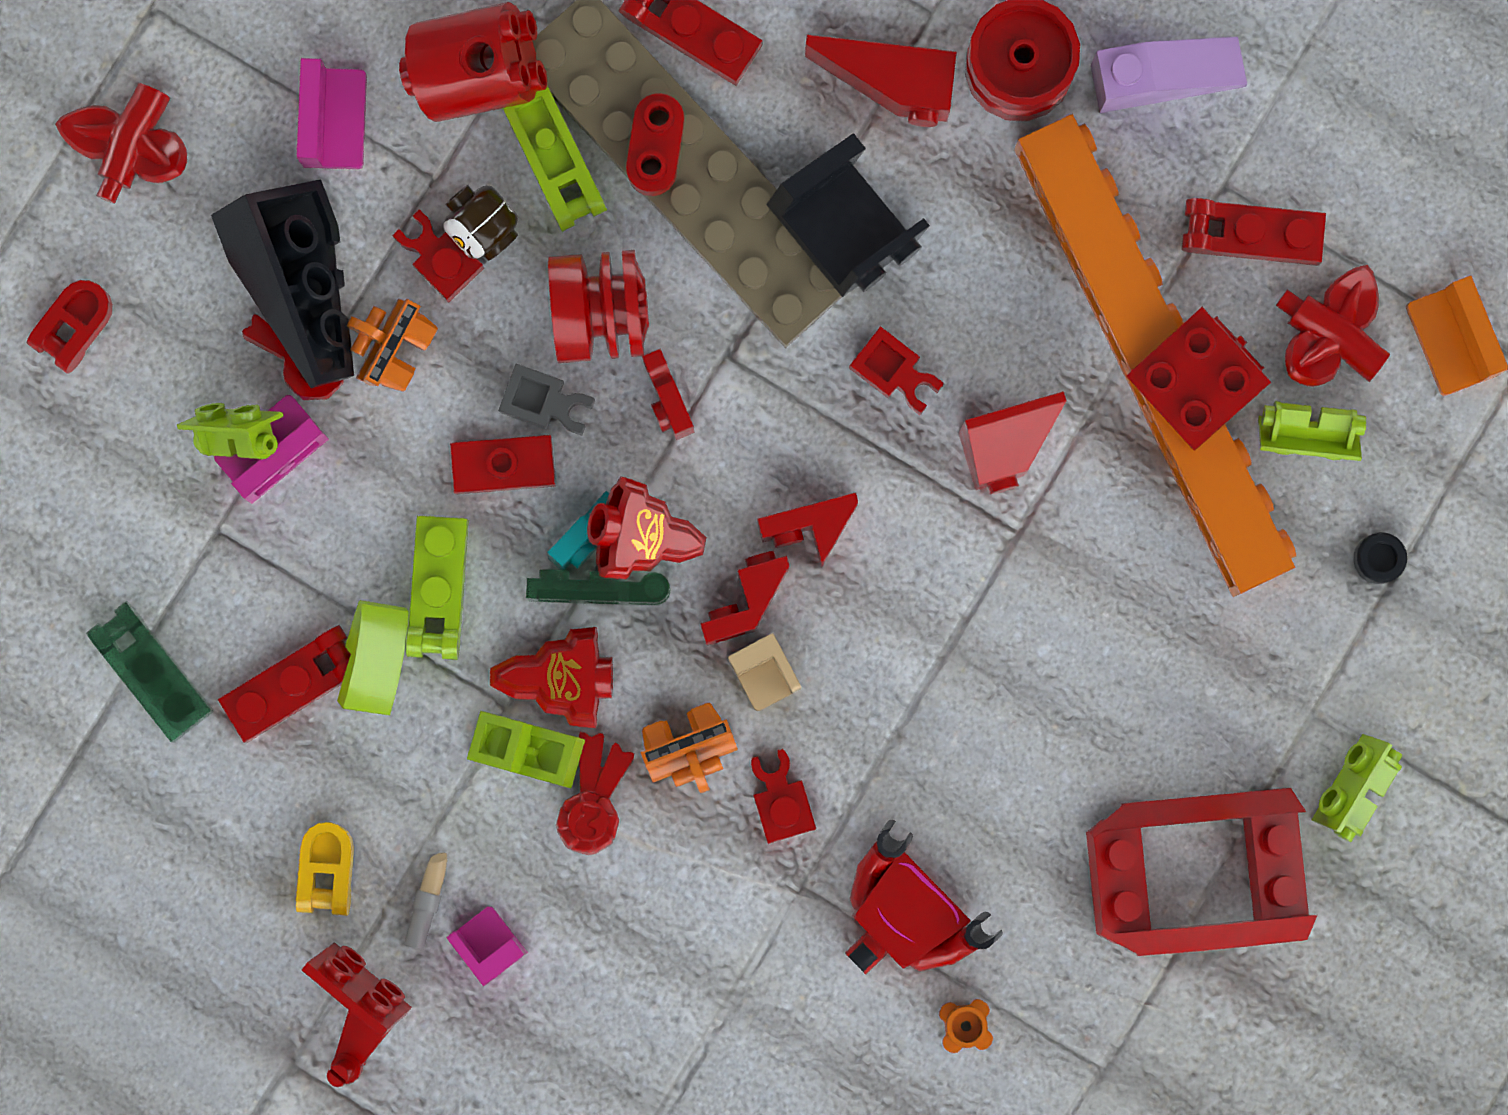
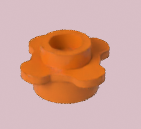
[939,999,993,1053]

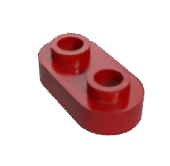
[626,93,685,196]

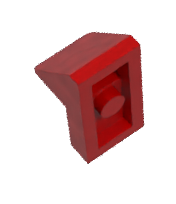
[757,493,858,568]

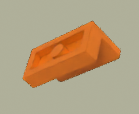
[1406,275,1508,396]

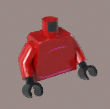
[845,820,1003,975]

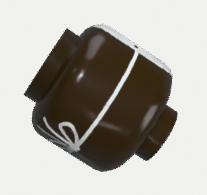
[444,185,518,261]

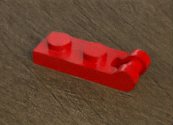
[618,0,763,86]
[1182,198,1326,266]
[218,625,351,743]

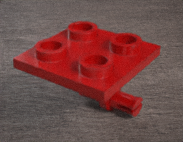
[1126,306,1271,451]
[301,942,412,1087]

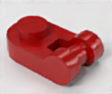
[26,280,113,374]

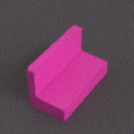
[297,58,367,169]
[214,395,329,504]

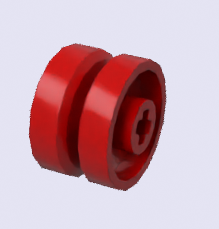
[965,0,1080,121]

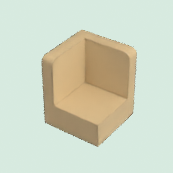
[728,633,802,711]

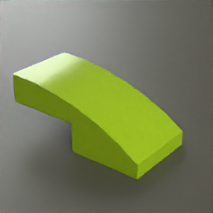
[337,600,409,716]
[467,711,585,789]

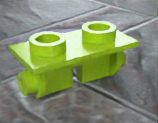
[1258,401,1366,461]
[177,403,283,459]
[1311,734,1403,843]

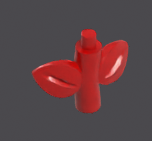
[55,83,187,204]
[1275,265,1390,387]

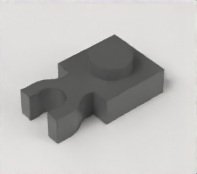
[498,364,595,436]

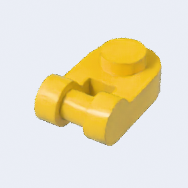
[296,822,354,916]

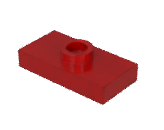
[450,435,556,495]

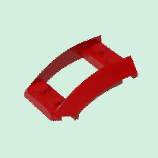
[1086,788,1317,956]

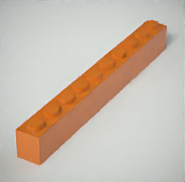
[1014,114,1296,597]

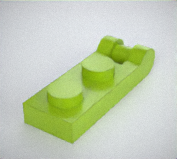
[502,86,607,232]
[406,515,469,660]

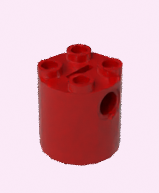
[399,2,547,122]

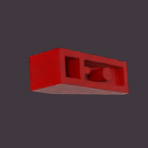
[805,35,957,127]

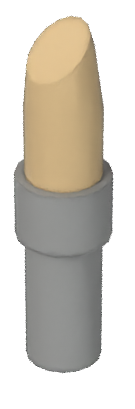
[404,853,447,950]

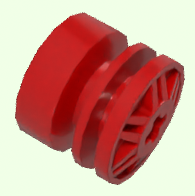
[548,250,649,363]

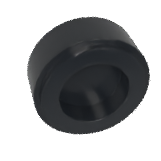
[1354,532,1407,584]

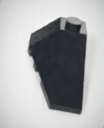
[211,179,354,388]

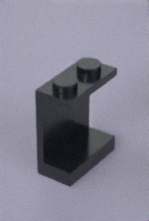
[766,133,930,297]

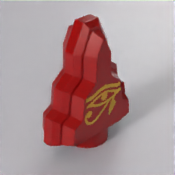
[587,476,707,579]
[490,627,613,729]

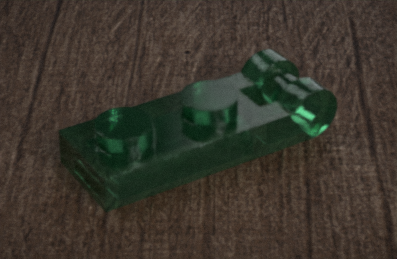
[526,569,671,606]
[86,601,214,743]

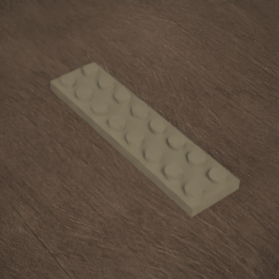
[533,0,842,349]

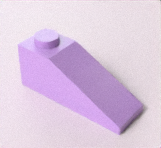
[1090,37,1247,113]

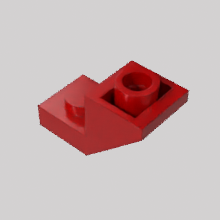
[701,551,790,646]

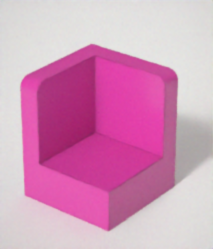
[446,906,528,986]

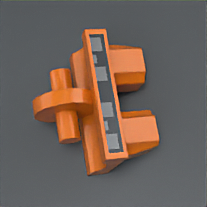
[347,299,438,392]
[640,703,738,794]

